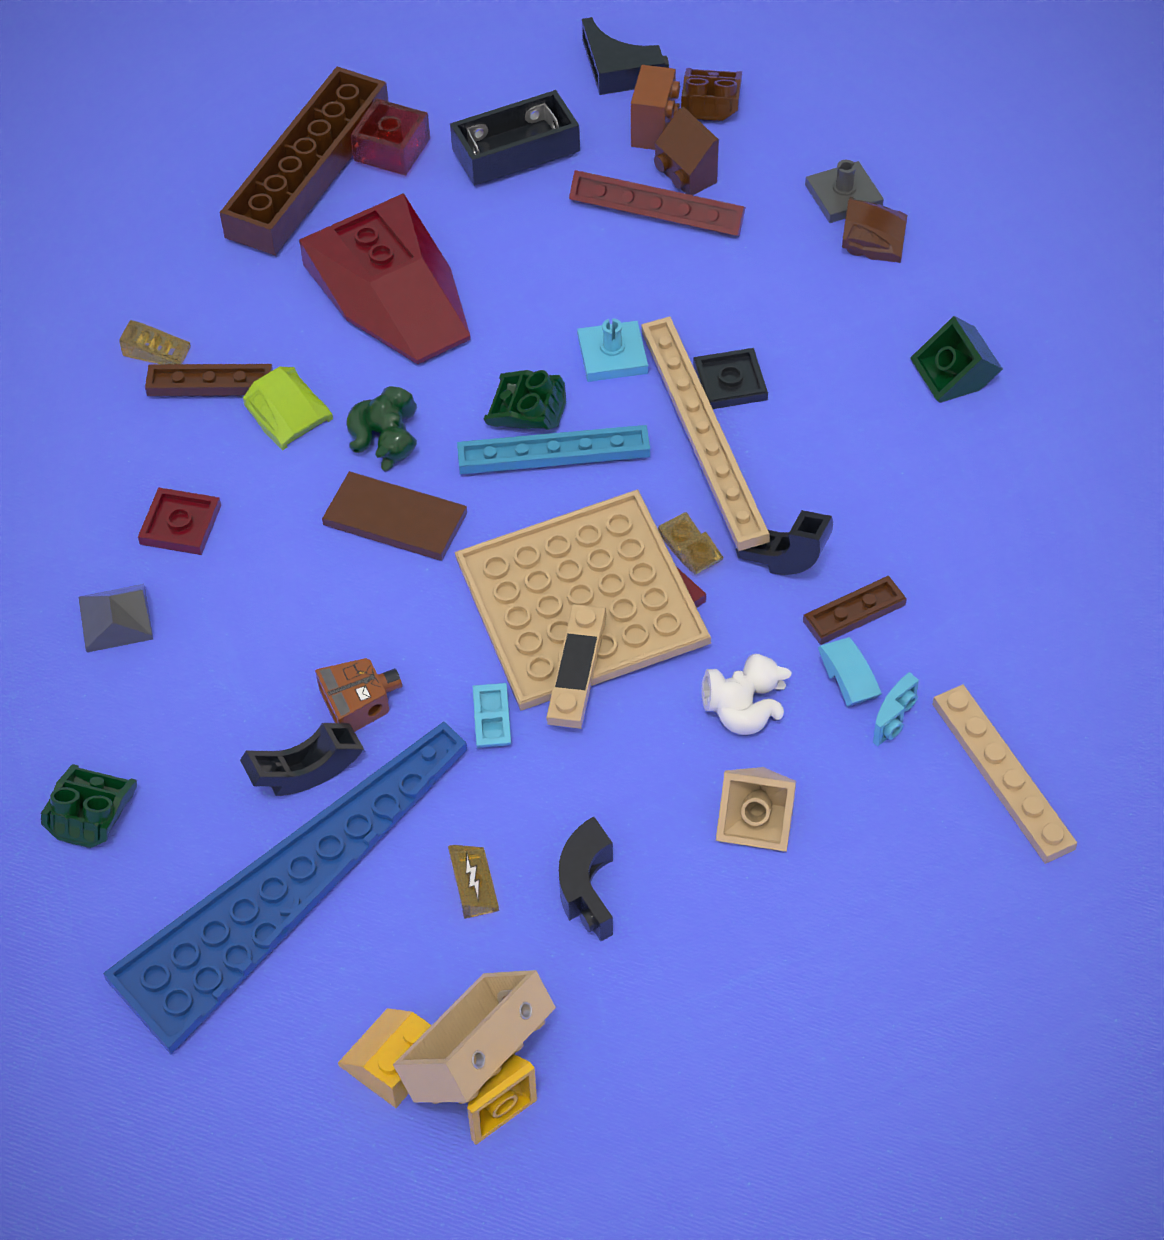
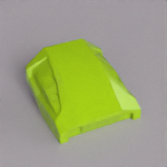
[243,366,333,451]

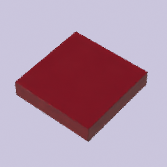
[138,487,221,555]

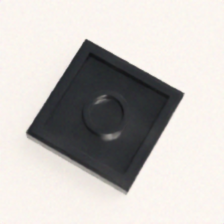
[693,348,768,409]

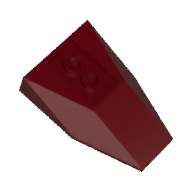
[299,193,471,364]

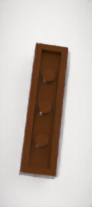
[145,364,273,396]

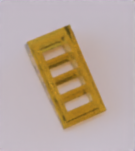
[119,320,191,364]

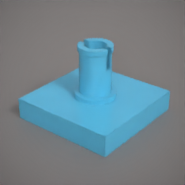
[577,318,648,382]

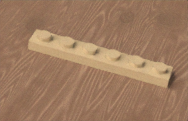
[932,684,1077,864]

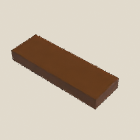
[803,575,907,645]

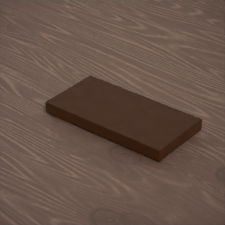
[322,471,467,561]

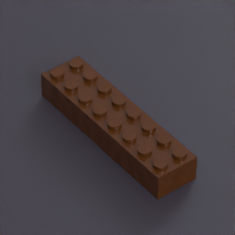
[219,66,389,256]

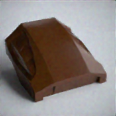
[681,68,742,121]
[842,197,908,263]

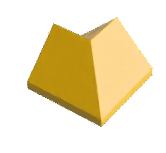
[467,1054,537,1145]

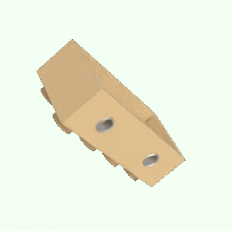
[393,970,556,1104]

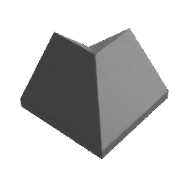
[78,584,153,653]

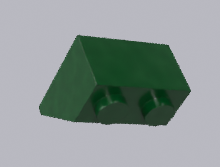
[910,316,1003,403]

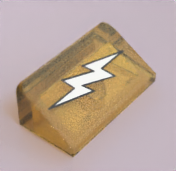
[448,845,499,919]

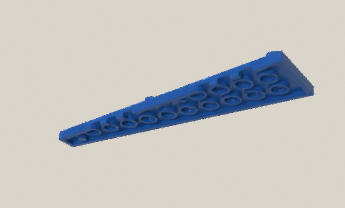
[103,721,467,1054]

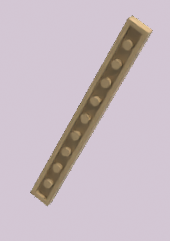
[641,317,770,551]

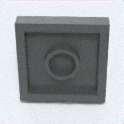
[805,159,884,223]

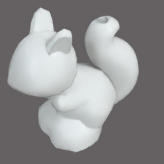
[701,654,792,735]

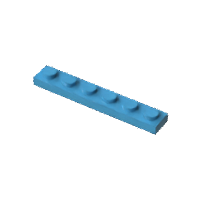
[457,425,650,474]

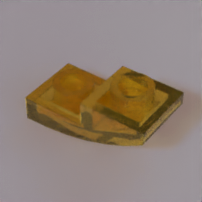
[658,512,724,574]

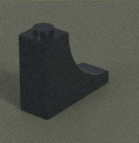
[581,17,669,95]

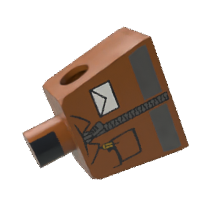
[315,658,402,732]

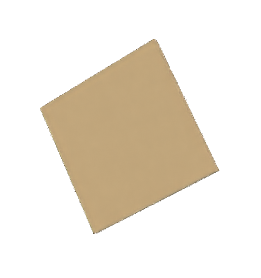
[454,489,711,711]

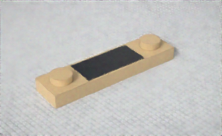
[546,604,607,729]

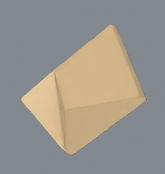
[716,767,796,852]

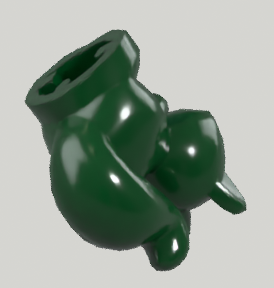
[346,386,417,472]

